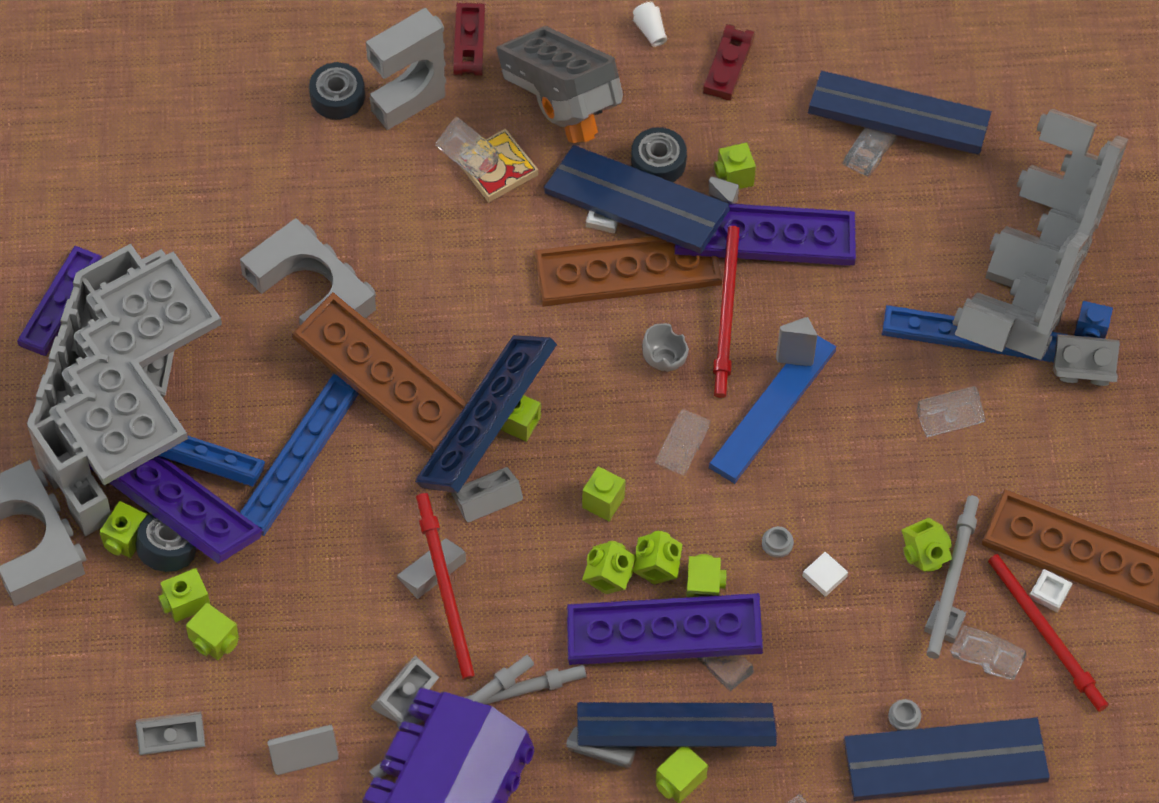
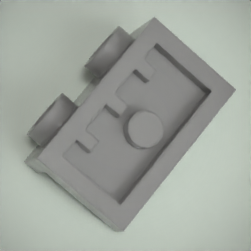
[1053,334,1120,386]

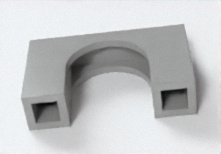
[366,8,446,130]
[240,218,376,325]
[0,460,87,606]

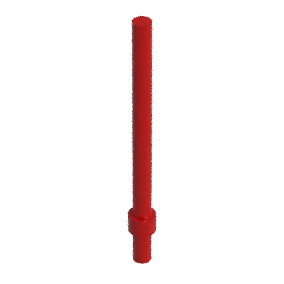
[713,226,740,398]
[416,493,475,680]
[988,554,1109,712]

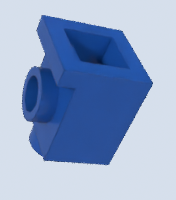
[1074,301,1113,339]

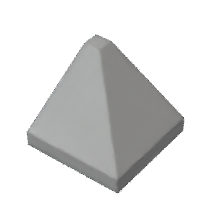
[709,177,739,204]

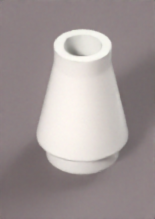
[633,2,668,47]

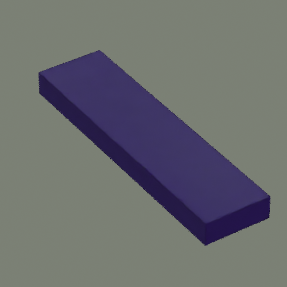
[17,246,102,357]

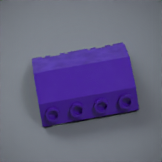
[362,688,534,803]

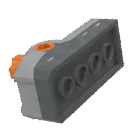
[496,26,623,144]

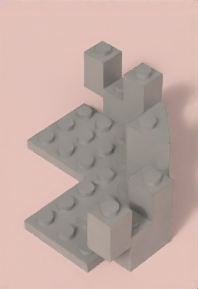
[953,109,1129,360]
[27,244,222,536]

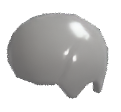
[642,323,689,372]

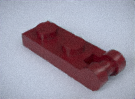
[453,3,485,76]
[703,24,755,101]

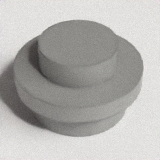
[762,526,794,558]
[888,699,921,731]

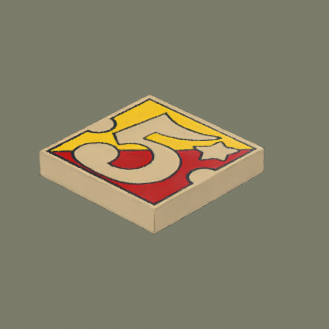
[456,129,538,203]

